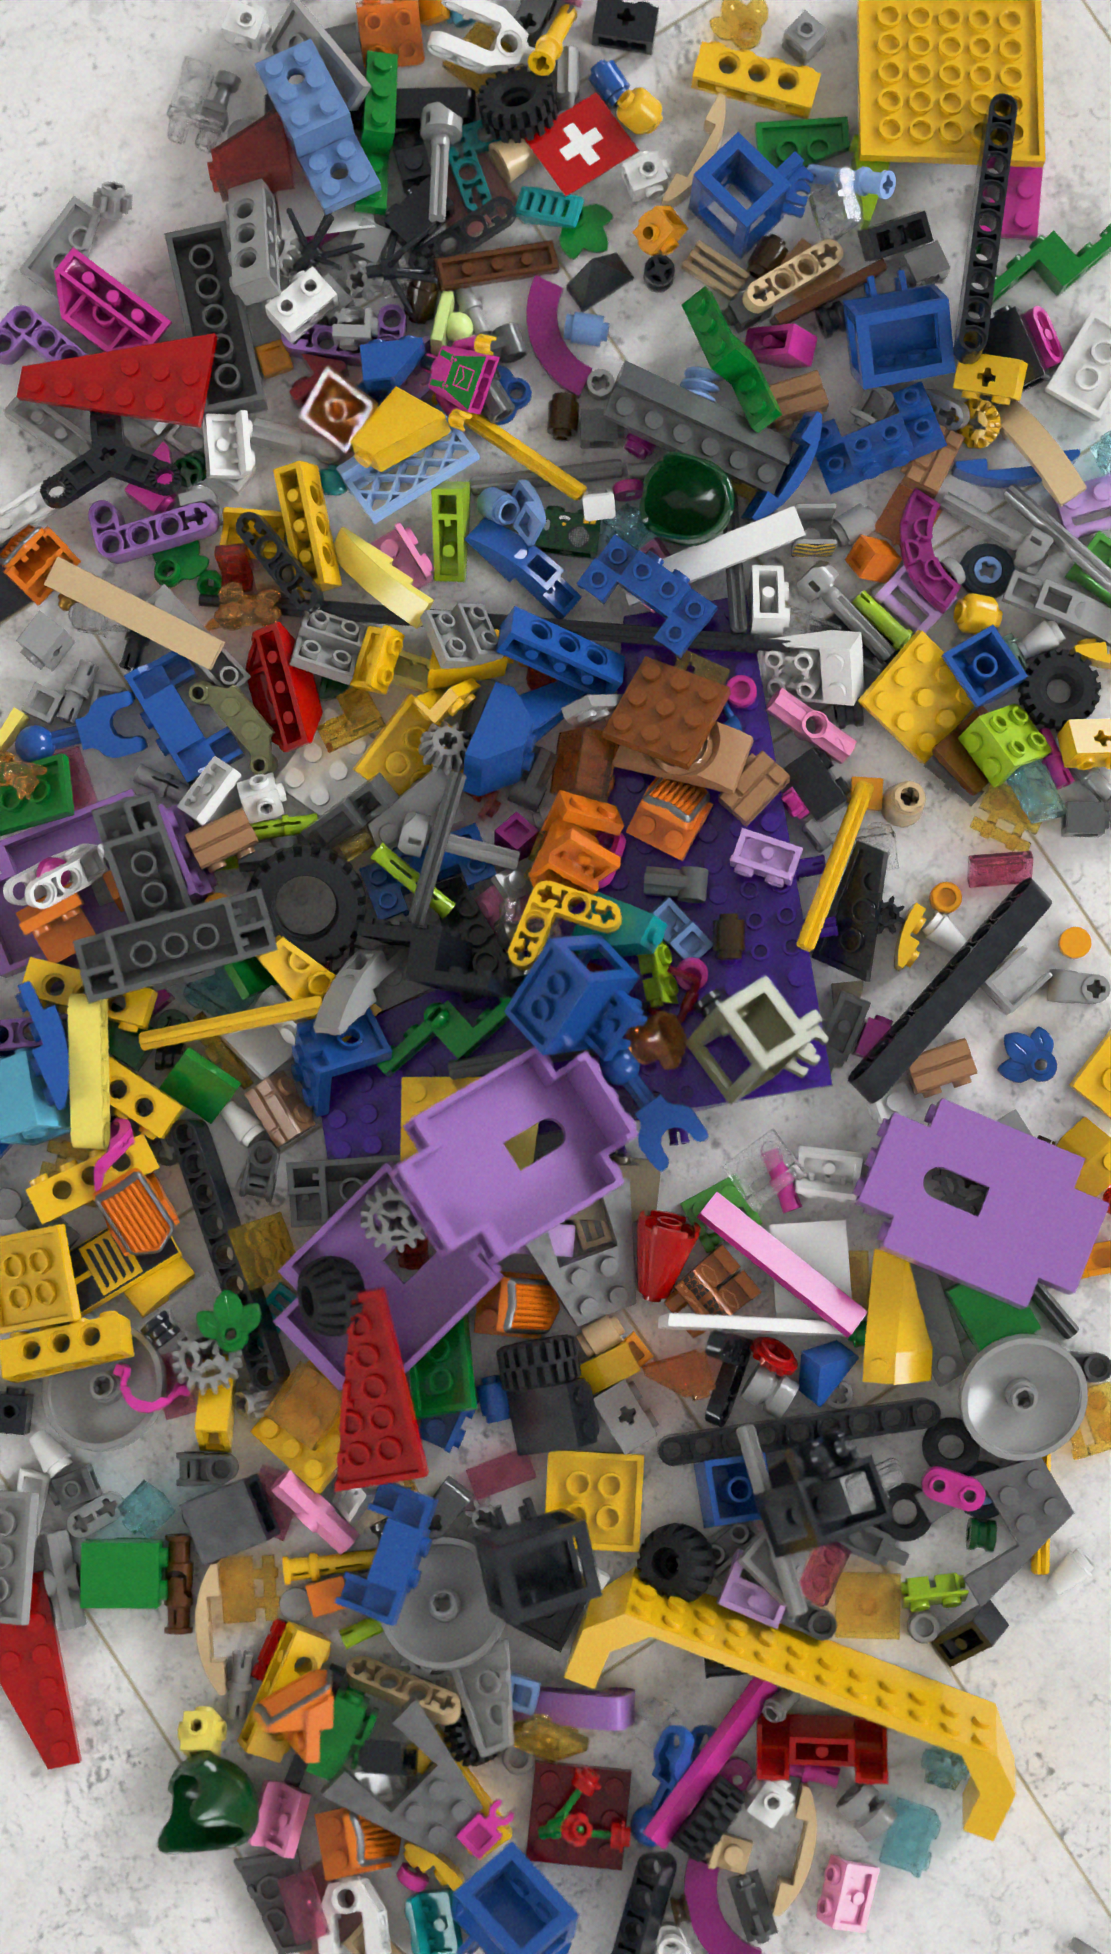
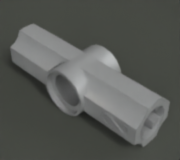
[40,1529,87,1631]

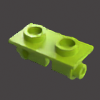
[637,941,678,1008]
[900,1572,969,1612]

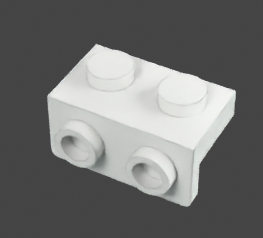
[202,410,255,479]
[794,1146,863,1202]

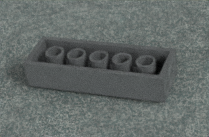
[164,220,268,415]

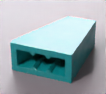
[571,892,668,959]

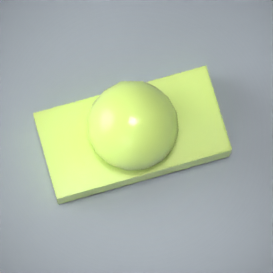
[430,291,473,356]

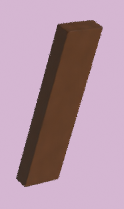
[433,240,560,292]
[769,258,888,326]

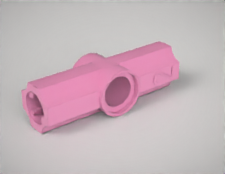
[765,687,857,764]
[270,1469,359,1555]

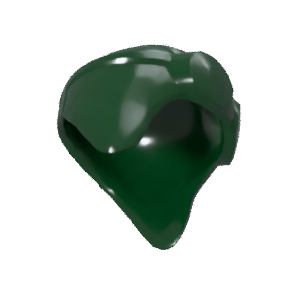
[639,452,735,547]
[158,1751,259,1854]

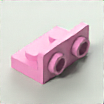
[370,522,434,589]
[816,1855,880,1933]

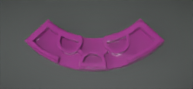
[526,275,592,399]
[899,487,962,614]
[684,1856,762,1954]

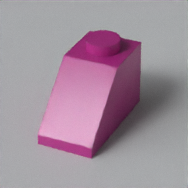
[744,323,818,369]
[124,441,177,516]

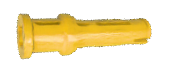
[527,4,577,76]
[282,1547,378,1585]

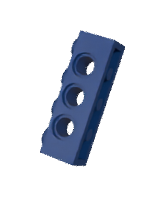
[496,606,625,695]

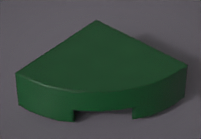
[318,676,350,701]

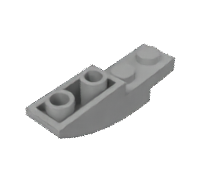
[1002,570,1111,647]
[146,584,251,688]
[313,944,408,1035]

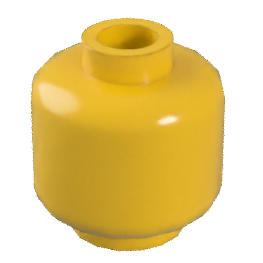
[617,87,663,135]
[953,593,1002,635]

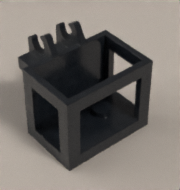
[753,1430,894,1558]
[473,1497,602,1626]

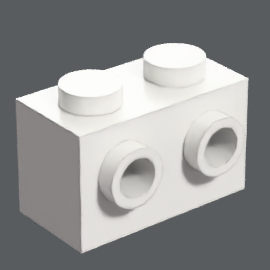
[265,266,339,344]
[749,565,790,639]

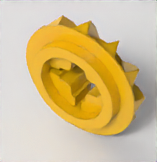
[953,398,1001,449]

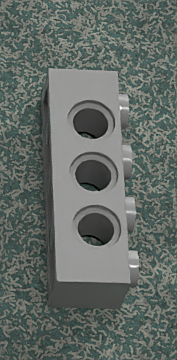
[226,178,281,306]

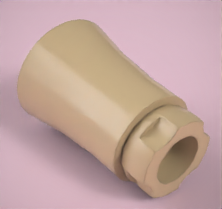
[489,138,540,184]
[881,781,926,827]

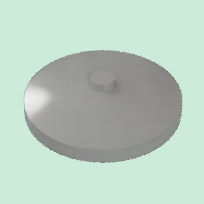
[42,1327,167,1452]
[958,1334,1088,1461]
[381,1537,506,1671]

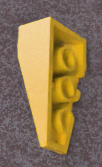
[1056,1116,1111,1197]
[863,1248,933,1385]

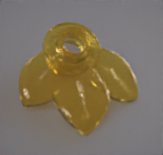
[709,0,768,50]

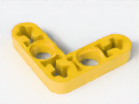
[508,880,622,971]

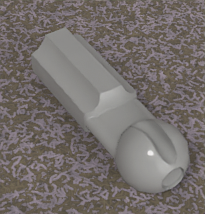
[552,45,580,115]
[250,418,344,464]

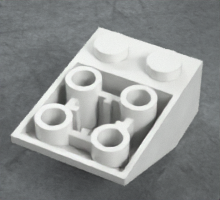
[760,630,865,706]

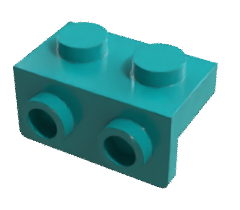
[405,1888,463,1954]

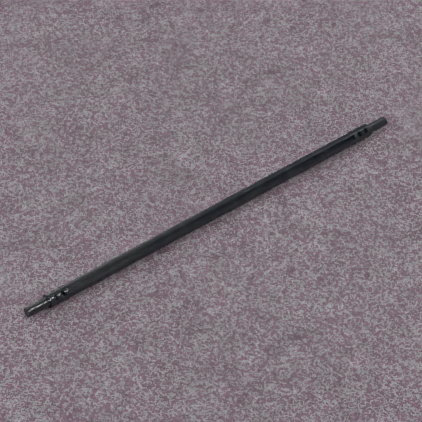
[198,593,791,654]

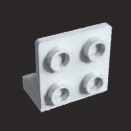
[177,756,245,826]
[220,985,307,1080]

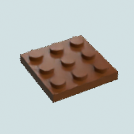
[602,656,731,771]

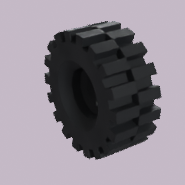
[477,66,558,143]
[1018,649,1101,732]
[671,1774,746,1862]

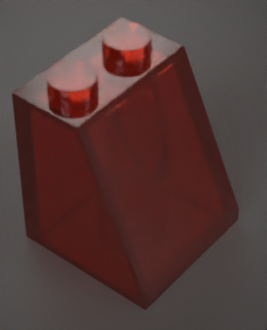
[207,109,295,202]

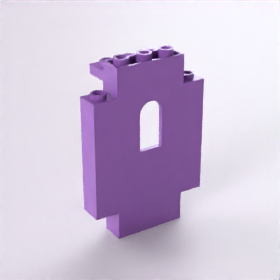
[0,789,218,993]
[389,1047,639,1267]
[853,1098,1110,1310]
[273,1161,504,1391]

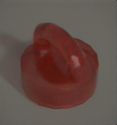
[526,666,557,690]

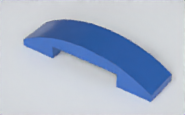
[741,411,822,521]
[951,449,1080,488]

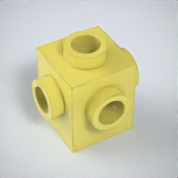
[178,1706,227,1757]

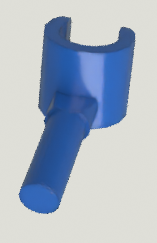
[722,701,742,731]

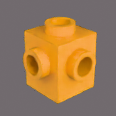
[632,206,689,256]

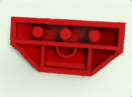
[245,622,323,752]

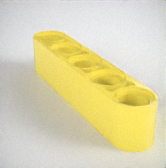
[68,994,111,1149]

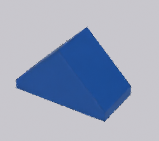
[798,1340,860,1408]

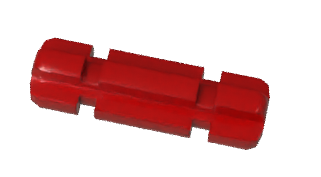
[251,1618,288,1681]

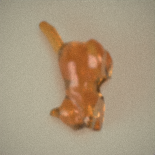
[205,582,282,631]
[0,750,47,799]

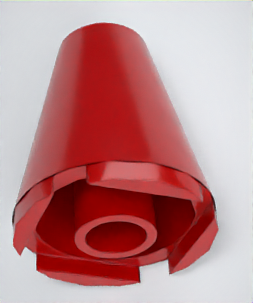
[637,1210,701,1302]

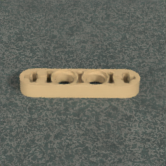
[742,239,843,313]
[346,1656,461,1725]

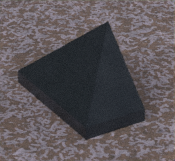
[566,252,634,312]

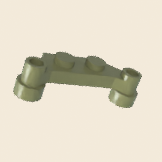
[189,680,278,775]

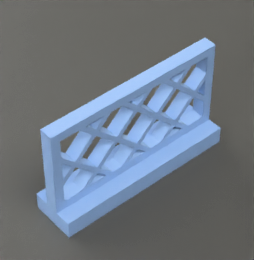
[336,404,481,524]

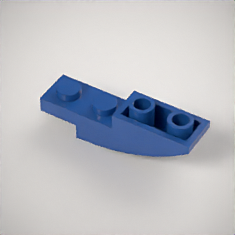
[464,518,582,619]
[15,980,70,1111]

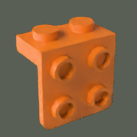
[356,0,425,67]
[537,790,624,847]

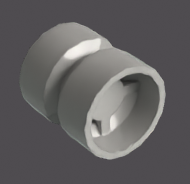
[740,1362,799,1420]
[836,1783,898,1842]

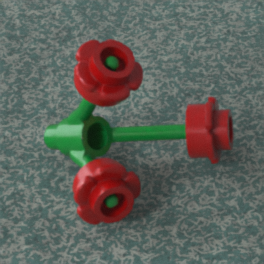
[538,1766,631,1853]

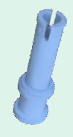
[807,163,896,199]

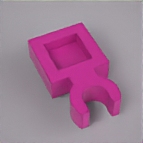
[781,787,811,820]
[456,1798,514,1860]

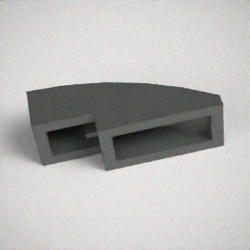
[301,772,399,850]

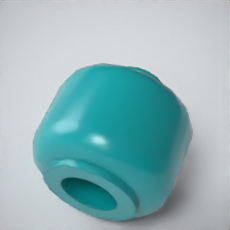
[319,464,347,496]

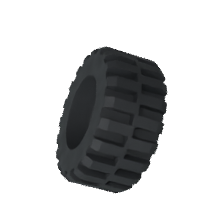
[246,843,366,965]

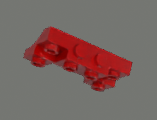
[756,1713,889,1785]

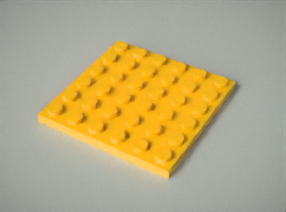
[857,0,1046,168]

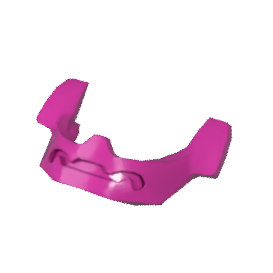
[93,1118,135,1192]
[113,1362,191,1413]

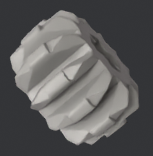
[418,720,470,776]

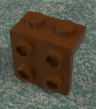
[932,706,989,796]

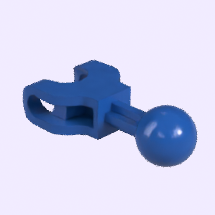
[15,690,148,763]
[599,1047,709,1172]
[630,1725,716,1847]

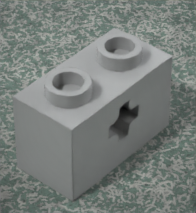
[16,611,75,671]
[593,1379,659,1455]

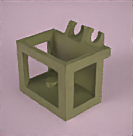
[685,975,828,1105]

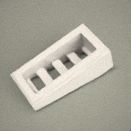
[582,487,616,521]

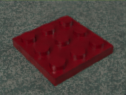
[526,1760,632,1871]

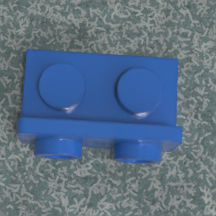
[419,1391,479,1453]

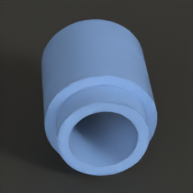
[563,312,609,347]
[477,487,520,525]

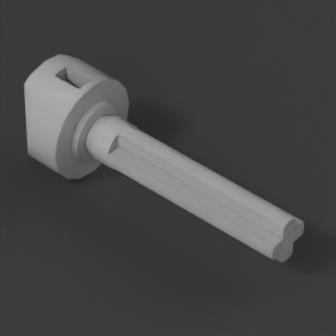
[420,102,463,223]
[939,492,1054,574]
[797,560,896,661]
[398,812,520,870]

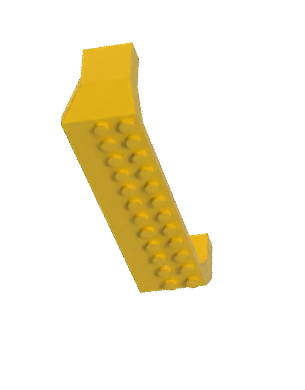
[564,1566,1016,1842]

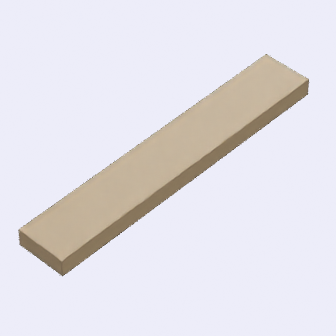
[44,557,225,670]

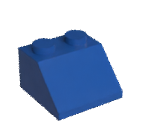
[941,625,1028,708]
[694,1453,769,1529]

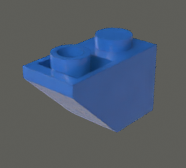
[360,335,426,392]

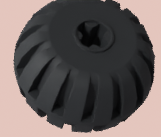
[297,1256,365,1337]
[637,1523,716,1602]

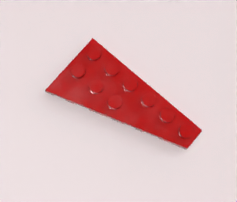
[16,333,218,428]
[334,1286,429,1492]
[0,1570,82,1770]

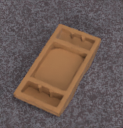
[613,721,754,794]

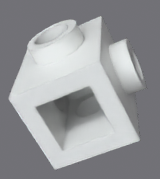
[221,0,272,53]
[622,150,671,202]
[236,772,287,824]
[744,1775,795,1829]

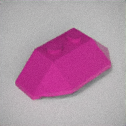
[54,247,172,352]

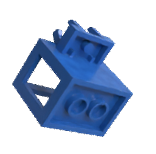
[688,132,814,259]
[843,269,956,390]
[504,934,648,1061]
[451,1841,579,1954]

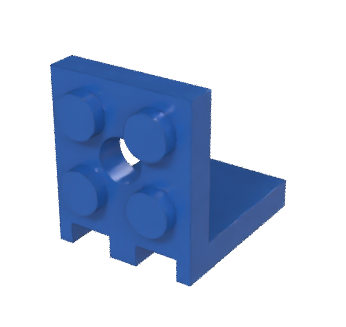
[291,1007,392,1117]

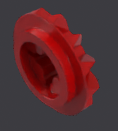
[750,1336,798,1376]

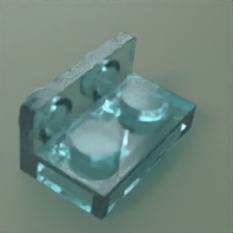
[1006,759,1068,824]
[183,966,258,1017]
[879,1797,941,1878]

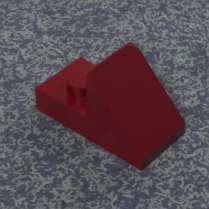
[289,354,349,410]

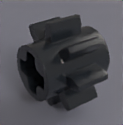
[877,896,905,934]

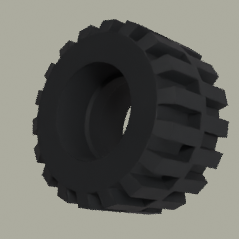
[496,1334,582,1392]

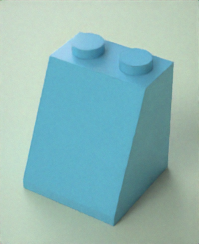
[0,1047,71,1146]

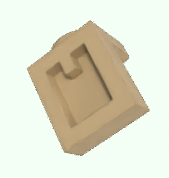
[706,1833,753,1875]

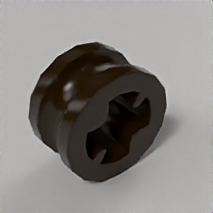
[669,1893,692,1927]

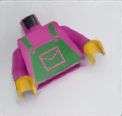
[420,334,500,432]

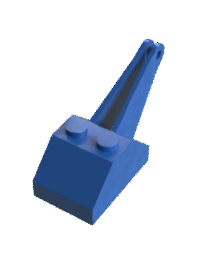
[463,680,591,797]

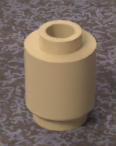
[576,1314,625,1358]

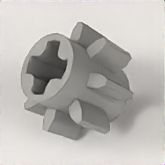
[93,182,132,220]
[345,261,383,300]
[233,1380,273,1420]
[465,1496,502,1534]

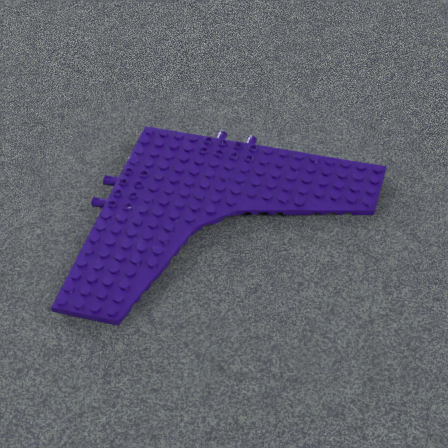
[321,594,838,1160]

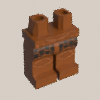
[663,1244,762,1338]

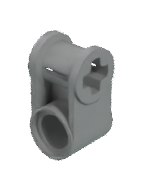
[1047,969,1111,1004]

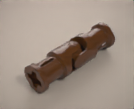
[164,1533,194,1635]

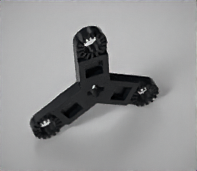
[40,411,182,509]

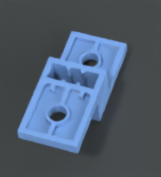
[255,38,382,215]

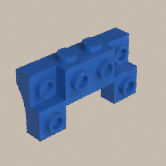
[815,381,947,495]
[577,534,718,659]
[124,651,245,786]
[359,822,497,920]
[335,1483,439,1626]

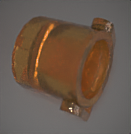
[626,1011,688,1070]

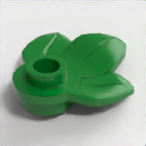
[559,204,613,260]
[152,540,210,588]
[196,1289,261,1353]

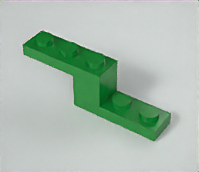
[354,50,398,216]
[982,224,1111,304]
[681,286,782,433]
[377,986,520,1078]

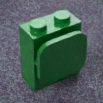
[943,1283,1042,1353]
[80,1537,169,1609]
[306,1685,380,1781]

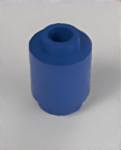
[588,59,630,109]
[476,1374,511,1423]

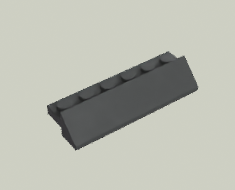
[602,360,793,495]
[91,792,216,991]
[73,888,278,1003]
[286,1155,401,1228]

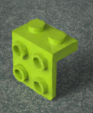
[958,703,1051,788]

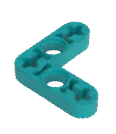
[448,120,501,216]

